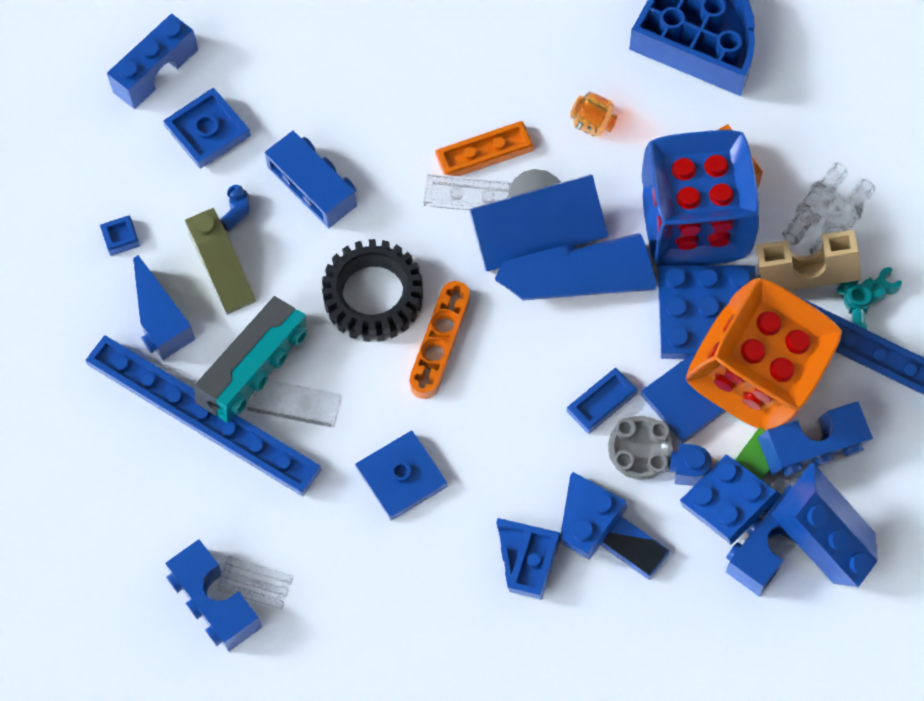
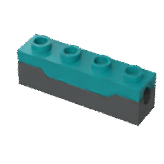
[194,296,308,423]

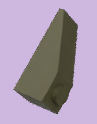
[184,207,256,314]

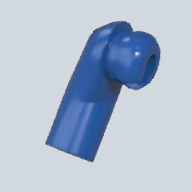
[220,184,250,232]

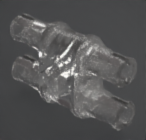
[782,162,876,255]

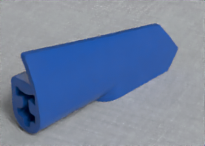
[495,233,657,301]

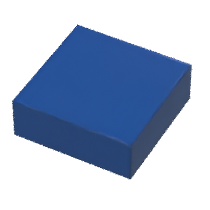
[100,215,140,256]

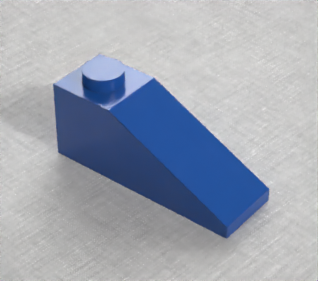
[133,255,195,360]

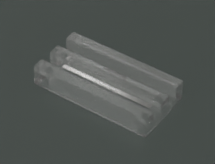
[216,555,294,610]

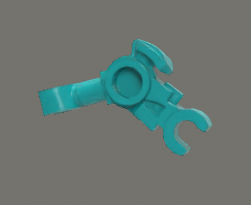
[836,267,902,330]

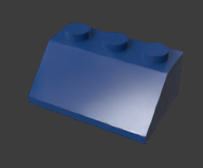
[771,463,878,588]

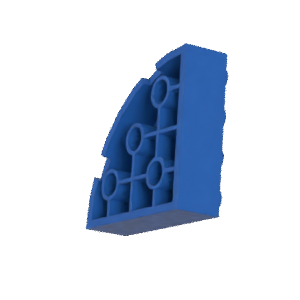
[629,0,755,96]

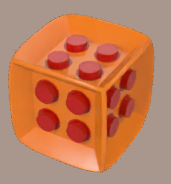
[685,278,842,431]

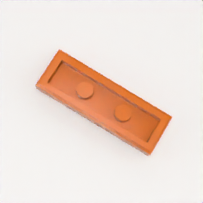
[435,121,534,181]

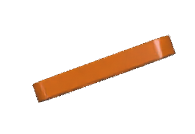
[409,281,470,399]

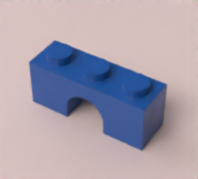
[107,13,198,110]
[758,401,873,477]
[726,485,798,596]
[165,539,262,652]

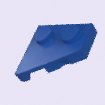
[560,472,628,560]

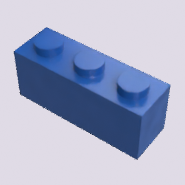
[264,130,357,229]

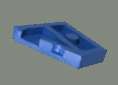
[496,518,561,600]

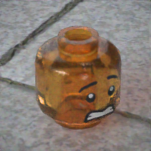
[569,91,618,137]

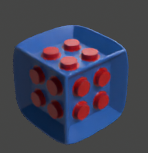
[641,130,759,266]

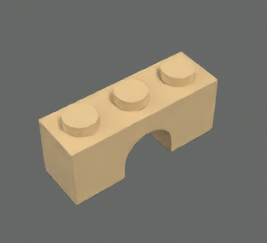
[756,230,861,291]

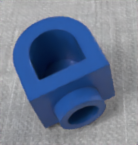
[669,443,712,486]

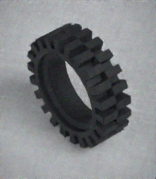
[322,239,423,342]

